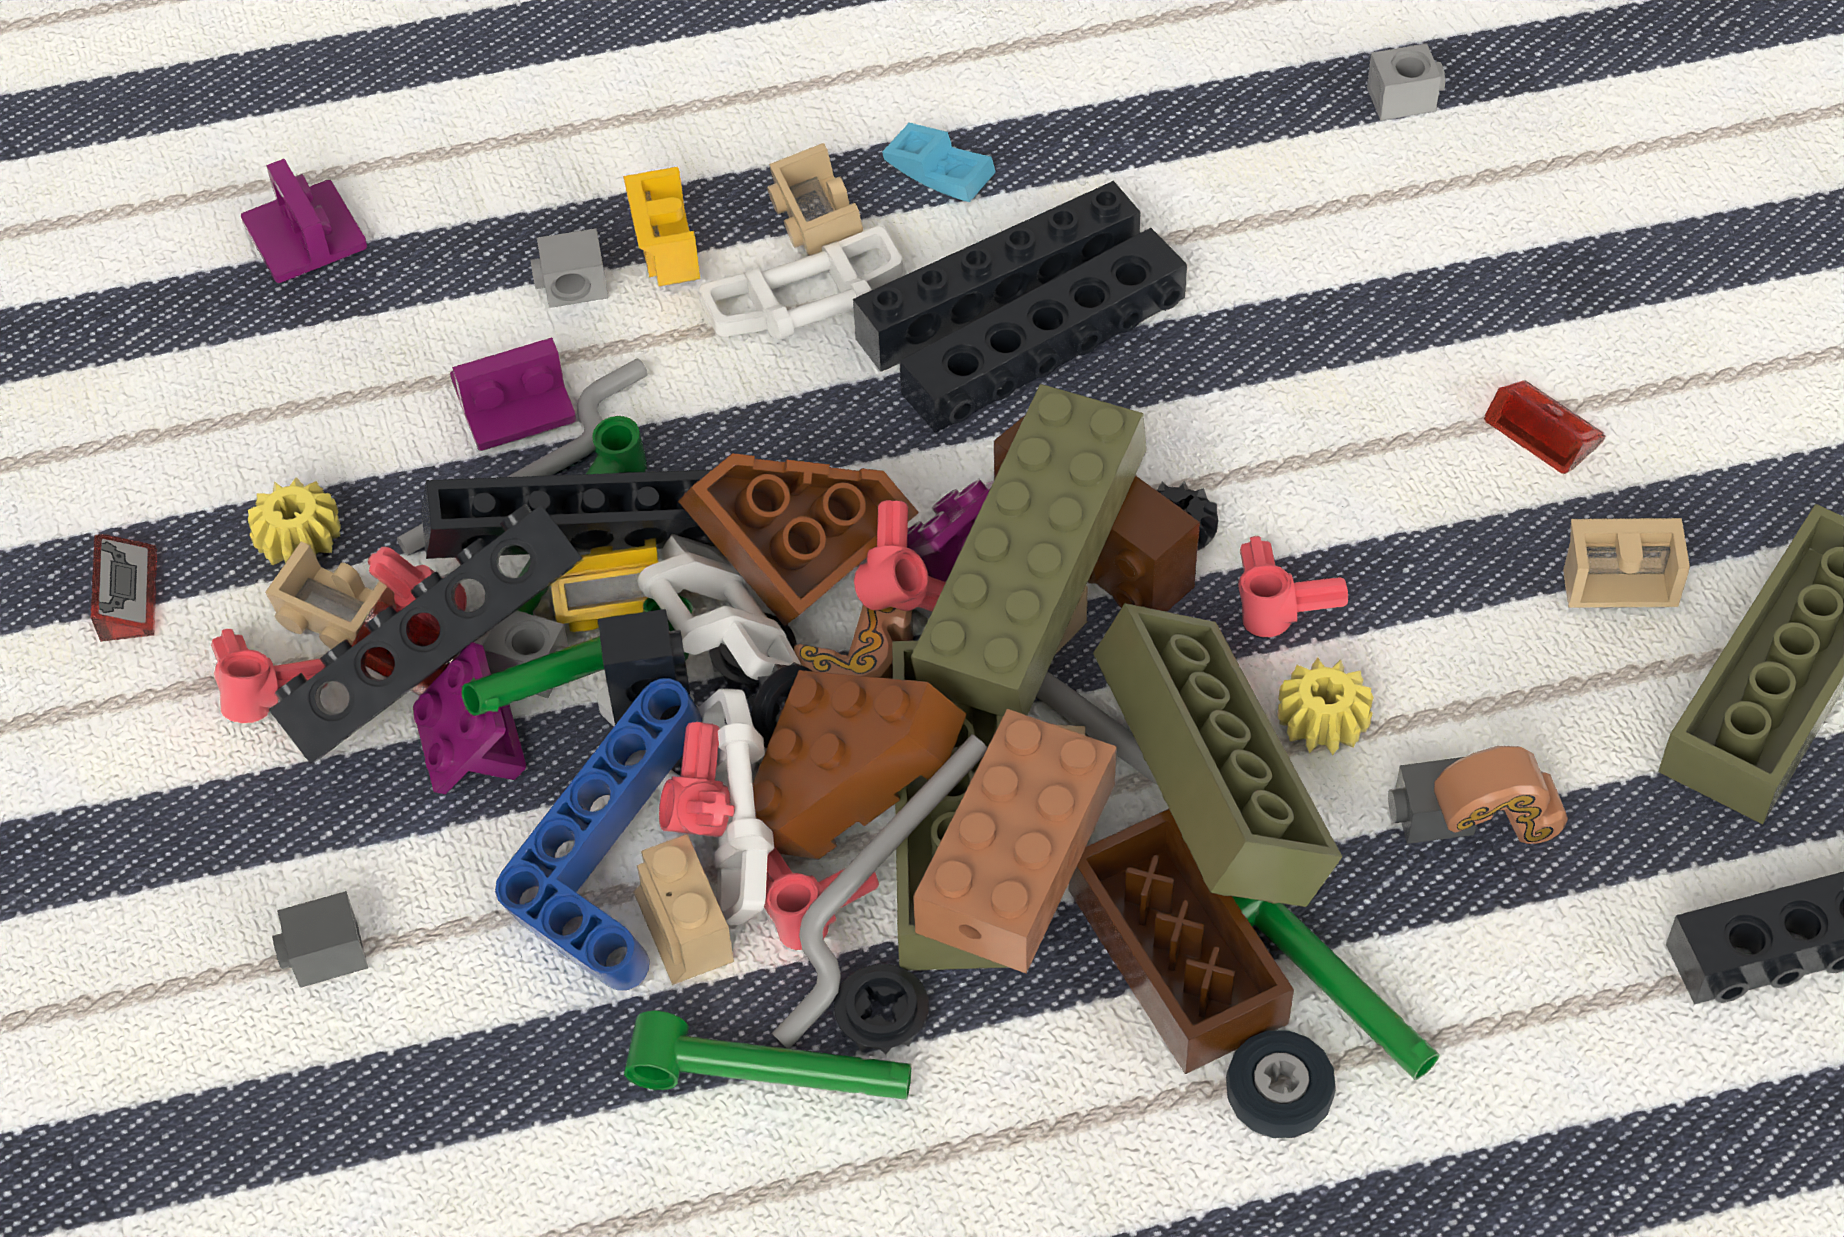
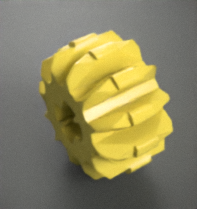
[248,477,341,565]
[1277,657,1373,755]

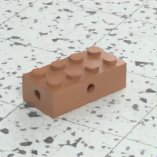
[913,709,1117,973]

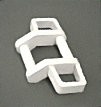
[699,226,903,340]
[637,534,801,680]
[699,689,774,925]

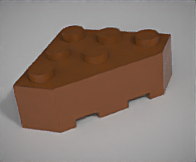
[678,453,919,626]
[753,670,967,860]

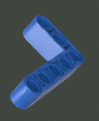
[495,678,702,991]

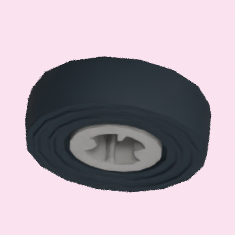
[1226,1030,1336,1138]

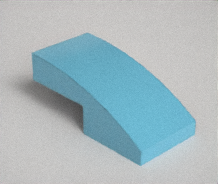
[882,123,996,202]

